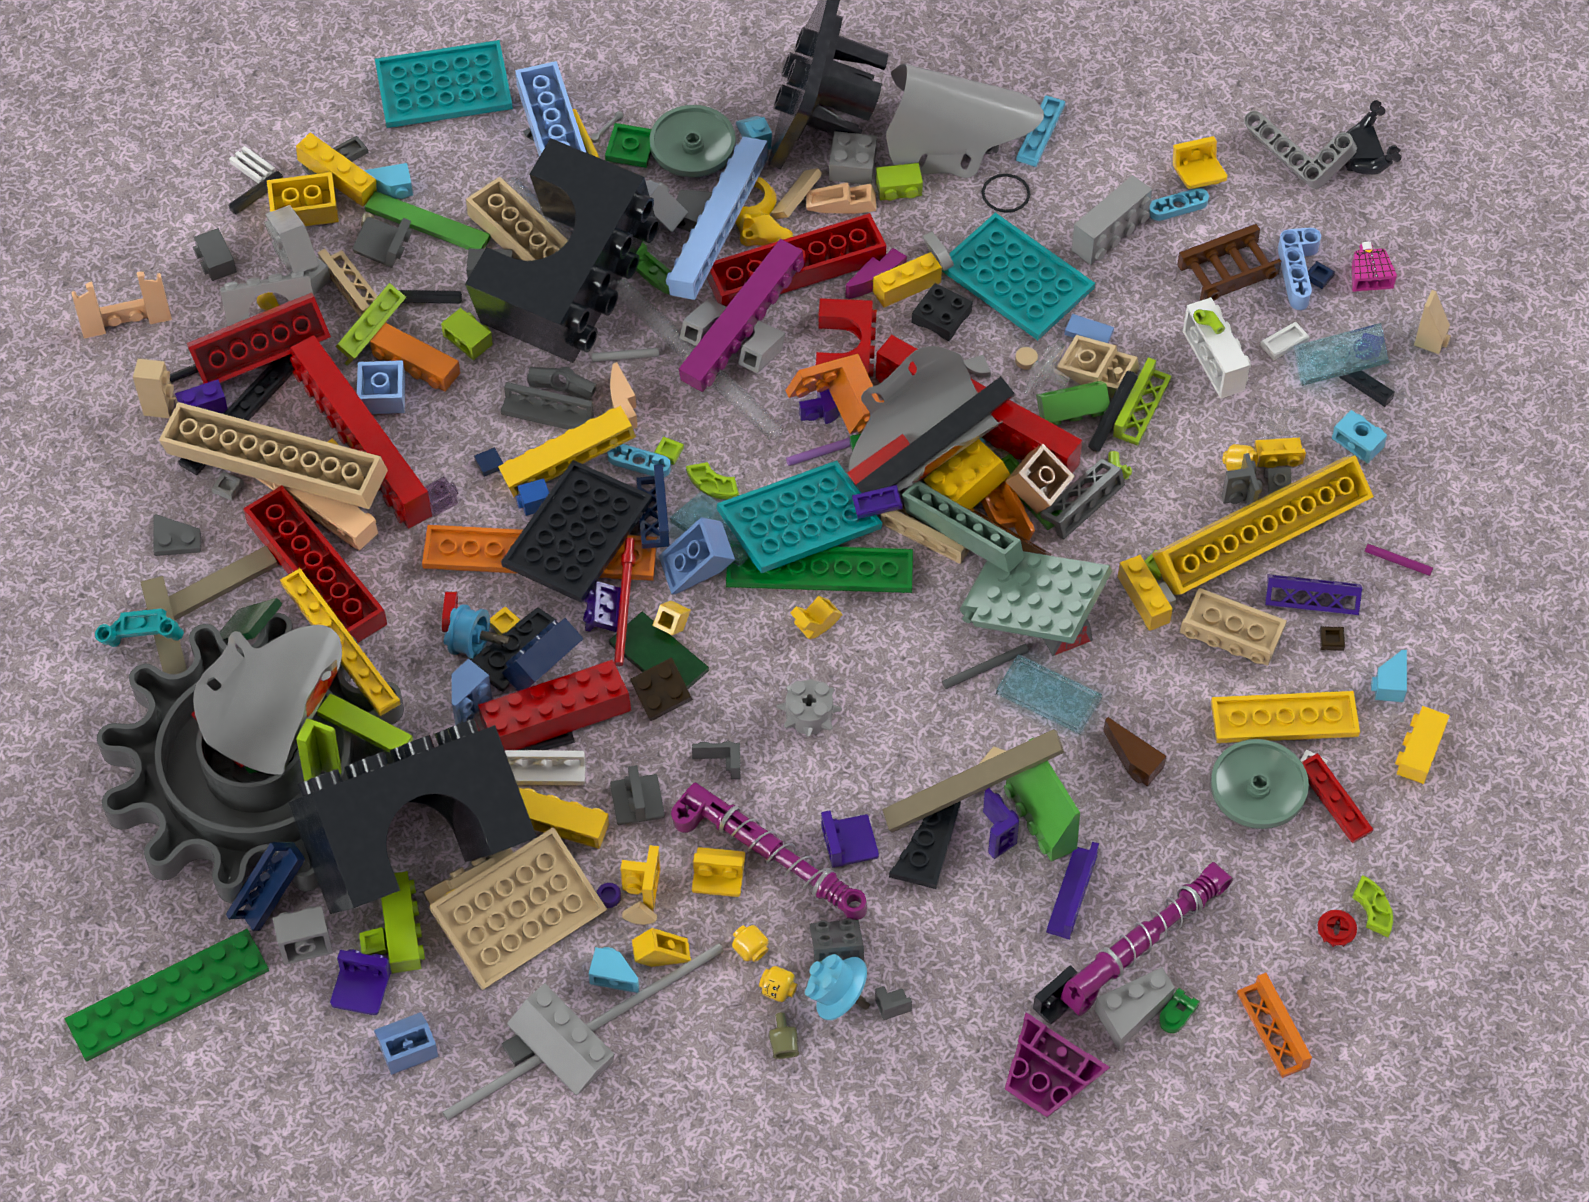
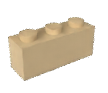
[133,359,177,418]

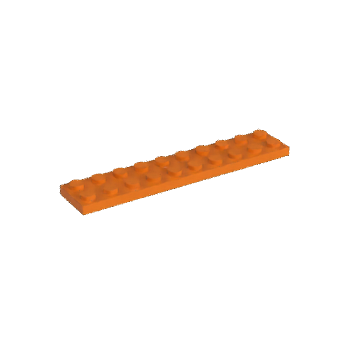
[422,525,657,581]

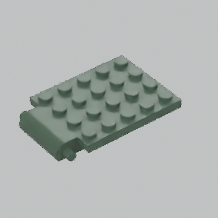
[960,551,1112,643]

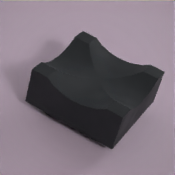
[911,283,973,342]

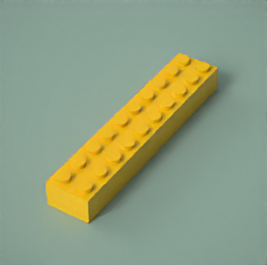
[1152,455,1374,595]

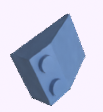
[659,517,735,595]

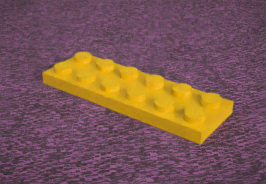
[1211,691,1360,743]

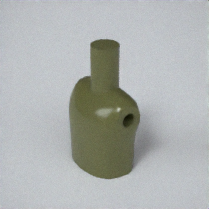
[769,1012,799,1059]

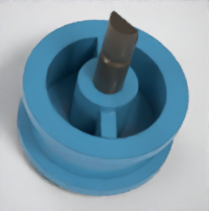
[444,604,511,659]

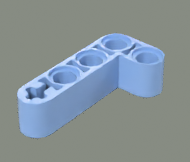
[1278,228,1321,310]

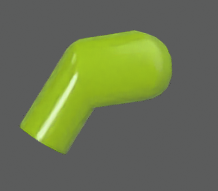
[1193,309,1225,334]
[1108,451,1132,480]

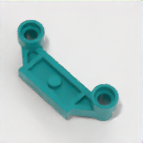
[95,608,184,647]

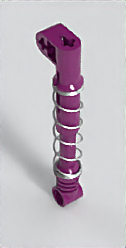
[671,782,867,920]
[1061,862,1233,1016]

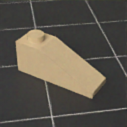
[1414,290,1451,354]

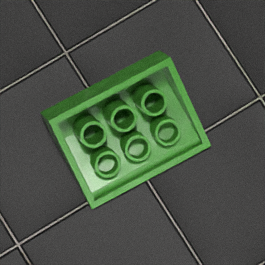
[1004,738,1080,862]

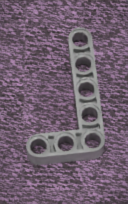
[1244,111,1357,189]

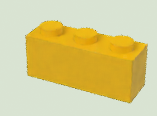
[873,252,942,308]
[1117,554,1173,631]
[1395,706,1450,784]

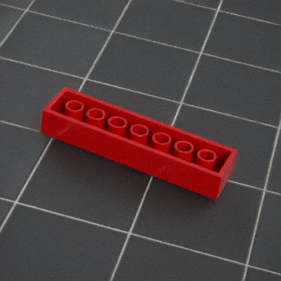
[707,213,887,307]
[243,485,387,643]

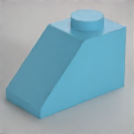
[736,116,772,150]
[364,163,413,199]
[1371,650,1407,702]
[589,947,639,993]

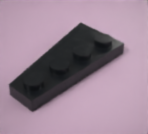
[469,607,557,692]
[889,801,961,889]

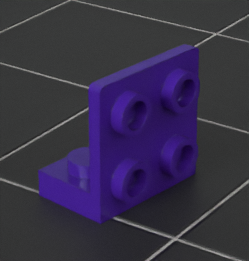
[983,788,1020,859]
[821,810,879,868]

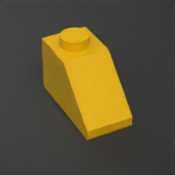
[632,928,691,967]

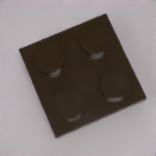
[630,657,693,721]

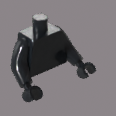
[1331,100,1402,175]

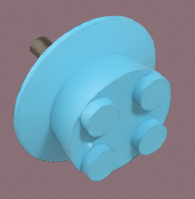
[805,954,870,1020]

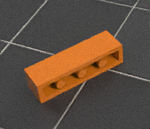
[370,323,460,392]

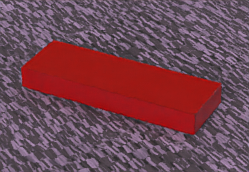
[847,434,910,486]

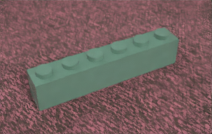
[902,481,1024,573]

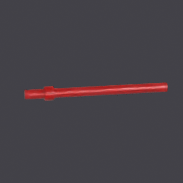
[614,538,635,667]

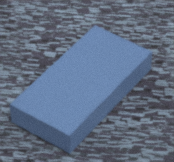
[1064,314,1114,343]

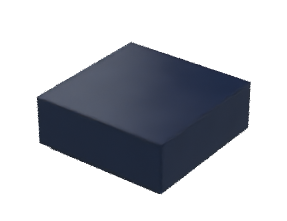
[1308,261,1335,289]
[474,447,504,477]

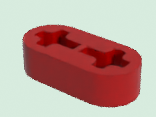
[442,591,458,632]

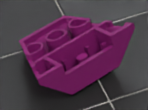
[1005,1012,1110,1118]

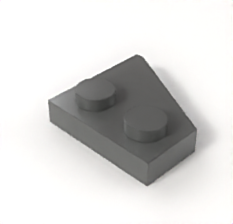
[153,514,201,556]

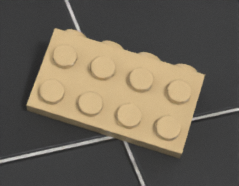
[1180,588,1287,666]

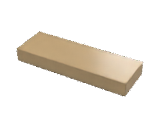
[770,168,822,219]

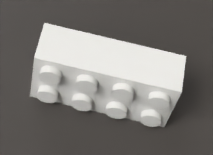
[1183,298,1251,399]

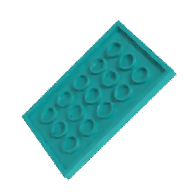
[375,40,513,128]
[942,212,1095,341]
[717,460,882,573]

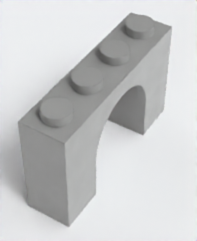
[220,271,313,326]
[680,299,786,373]

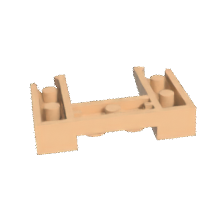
[72,272,172,338]

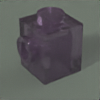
[425,476,459,517]

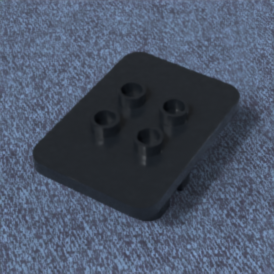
[768,0,889,169]

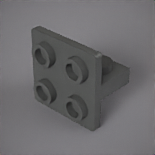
[1221,453,1262,505]
[610,765,665,825]

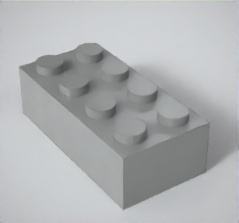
[1071,175,1152,265]
[264,205,319,273]

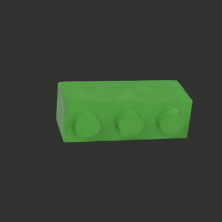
[1036,381,1110,425]

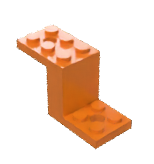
[785,354,884,434]

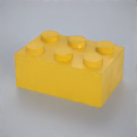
[267,172,339,226]
[924,439,1010,509]

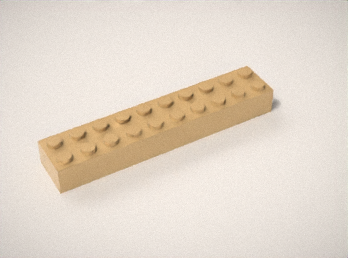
[159,402,388,509]

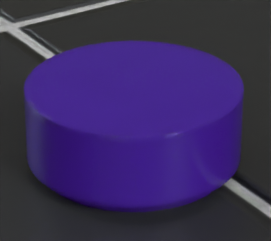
[597,883,621,908]

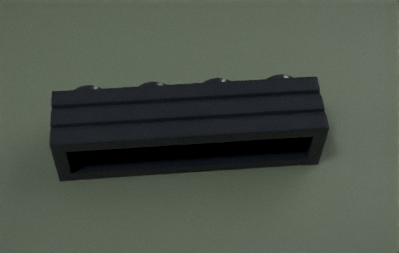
[1339,362,1395,407]

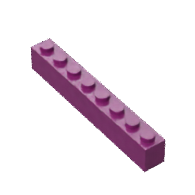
[678,239,804,392]

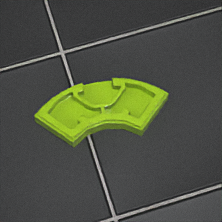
[686,462,739,500]
[1352,875,1393,938]

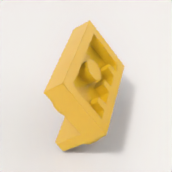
[1254,437,1306,468]

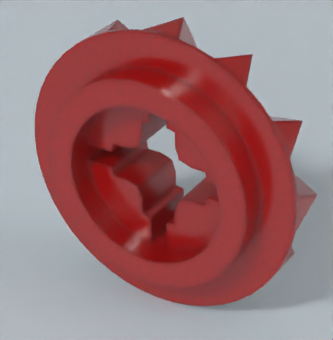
[1317,910,1357,947]

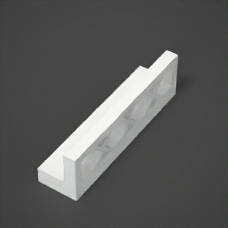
[505,750,586,785]

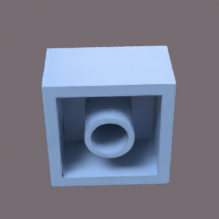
[357,361,405,414]

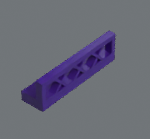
[1265,574,1362,615]
[1046,841,1099,940]

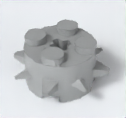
[777,679,842,737]

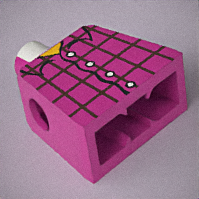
[1352,242,1397,292]

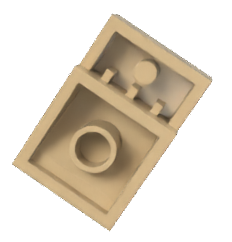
[1057,335,1140,398]

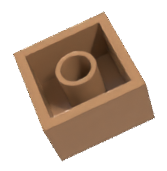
[1005,444,1075,514]

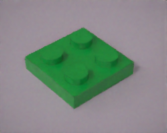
[605,123,651,168]

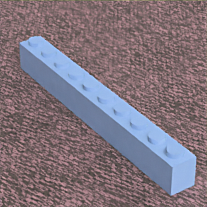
[666,137,769,300]

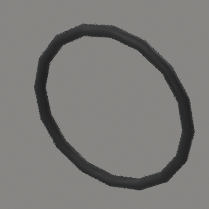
[981,173,1031,213]

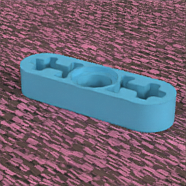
[1149,188,1209,221]
[607,444,671,477]

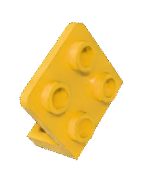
[1173,136,1228,189]

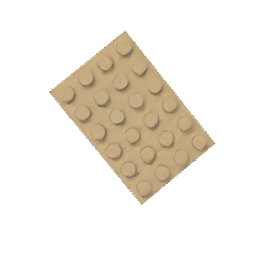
[429,827,607,991]

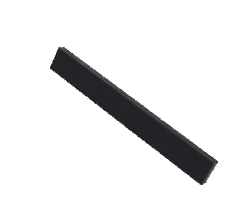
[178,354,295,476]
[856,376,1015,493]

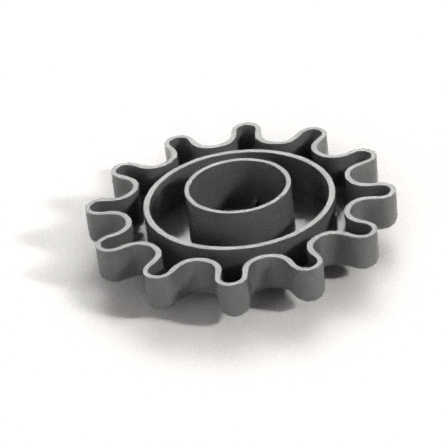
[97,613,404,904]

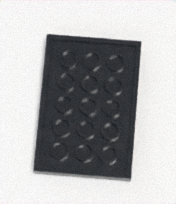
[501,460,653,603]

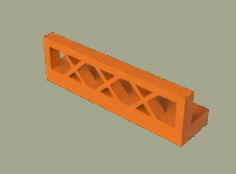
[1237,972,1312,1078]

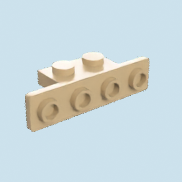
[424,848,513,905]

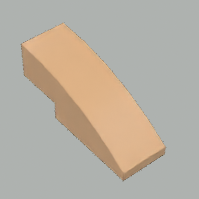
[806,182,876,214]
[610,362,637,429]

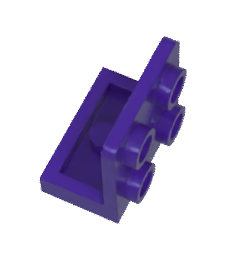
[330,949,391,1015]

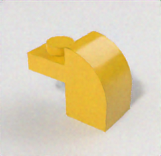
[790,596,843,639]

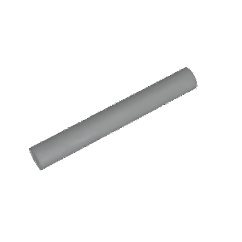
[592,348,659,362]

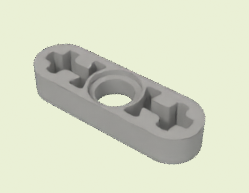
[922,231,954,271]

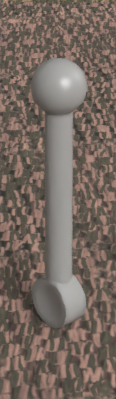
[591,111,623,142]

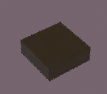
[1319,626,1345,651]

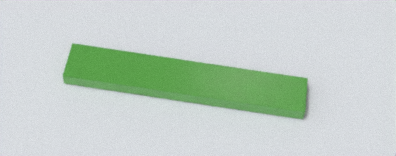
[365,191,491,250]

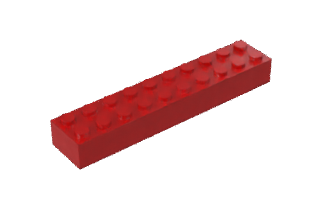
[876,334,1082,474]
[290,335,432,529]

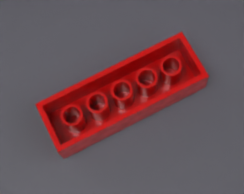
[187,292,331,384]
[478,659,631,750]

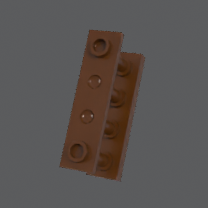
[1177,224,1282,301]

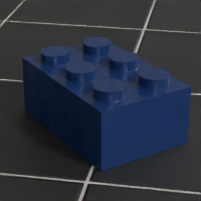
[502,618,584,691]

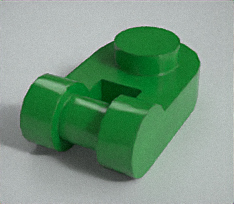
[1159,988,1200,1033]

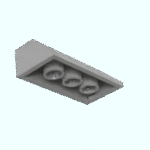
[507,983,615,1096]

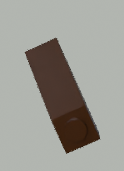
[1103,717,1166,787]

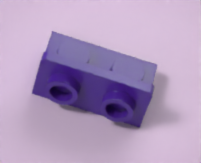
[583,581,621,632]

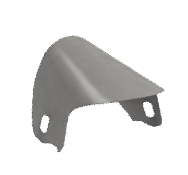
[886,63,1044,178]

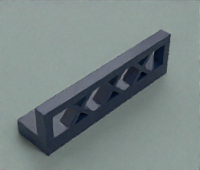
[636,464,670,549]
[226,842,305,931]

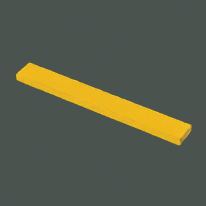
[280,569,401,716]

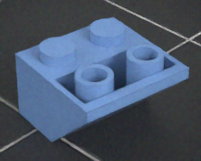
[451,659,492,725]
[374,1012,439,1075]

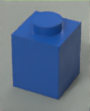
[515,478,549,516]

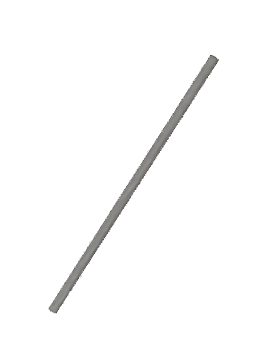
[442,943,724,1121]

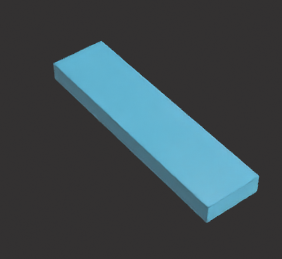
[1016,95,1065,167]

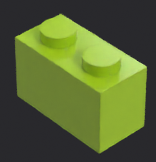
[876,163,923,201]
[441,307,493,361]

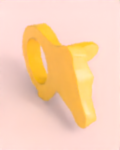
[735,177,793,246]

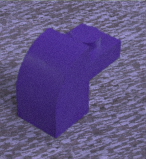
[799,388,840,424]

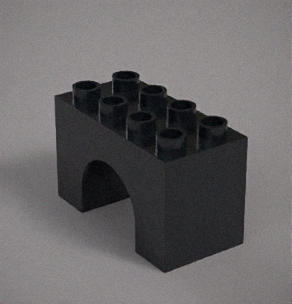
[465,138,660,363]
[288,718,537,914]

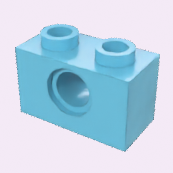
[1332,410,1387,464]

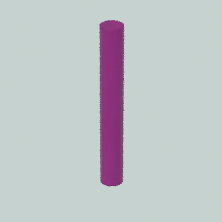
[1364,543,1433,576]

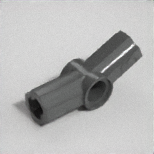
[527,367,597,401]

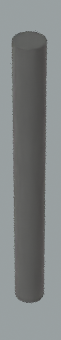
[942,644,1029,689]

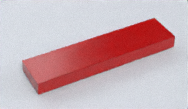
[1302,753,1374,844]

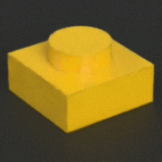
[490,606,520,635]

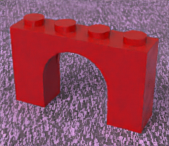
[815,298,877,377]

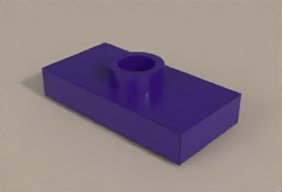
[852,485,903,519]

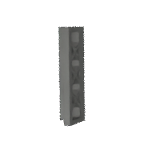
[501,382,594,430]
[1040,458,1125,539]

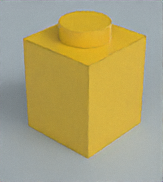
[652,600,691,635]

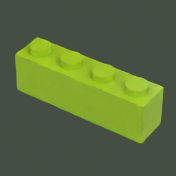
[381,871,425,974]

